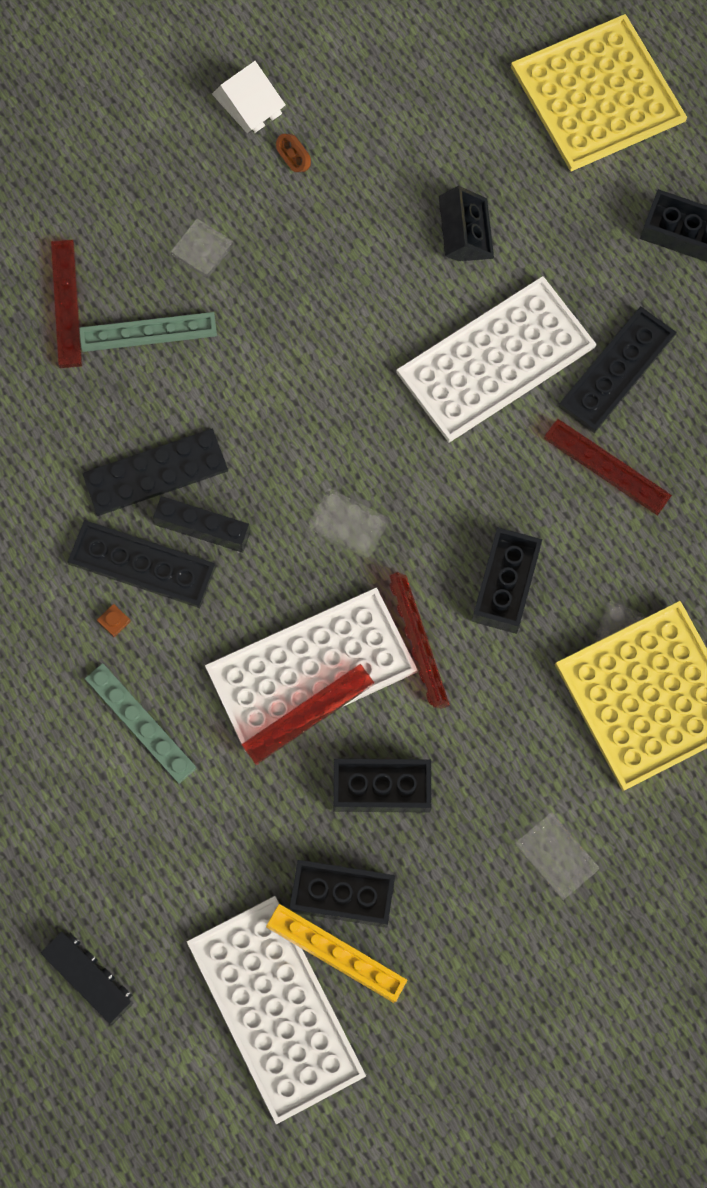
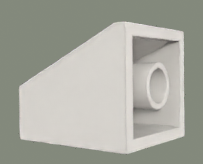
[212,61,285,133]

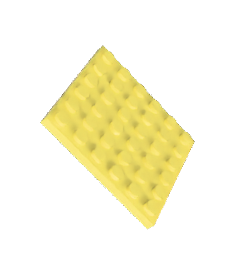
[511,14,687,172]
[555,601,707,791]

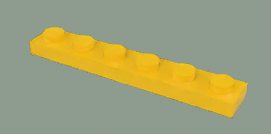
[266,904,407,1003]

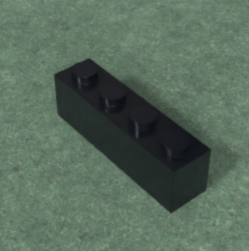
[153,496,251,553]
[41,932,134,1025]

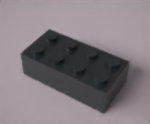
[640,189,707,262]
[471,527,543,634]
[333,759,431,813]
[290,860,395,928]

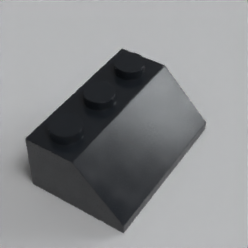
[439,186,494,261]

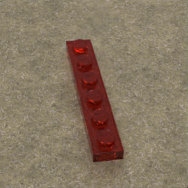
[51,240,82,368]
[544,419,672,516]
[389,572,450,709]
[242,664,374,766]

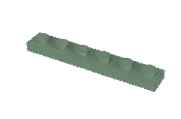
[79,312,217,352]
[85,663,197,784]

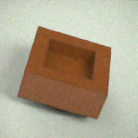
[97,604,131,637]

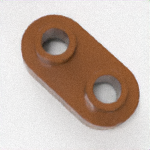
[276,134,311,172]

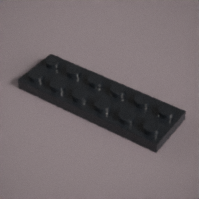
[558,306,677,434]
[82,428,228,517]
[67,520,216,608]

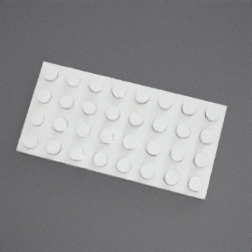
[397,276,596,443]
[205,588,418,752]
[187,896,366,1124]

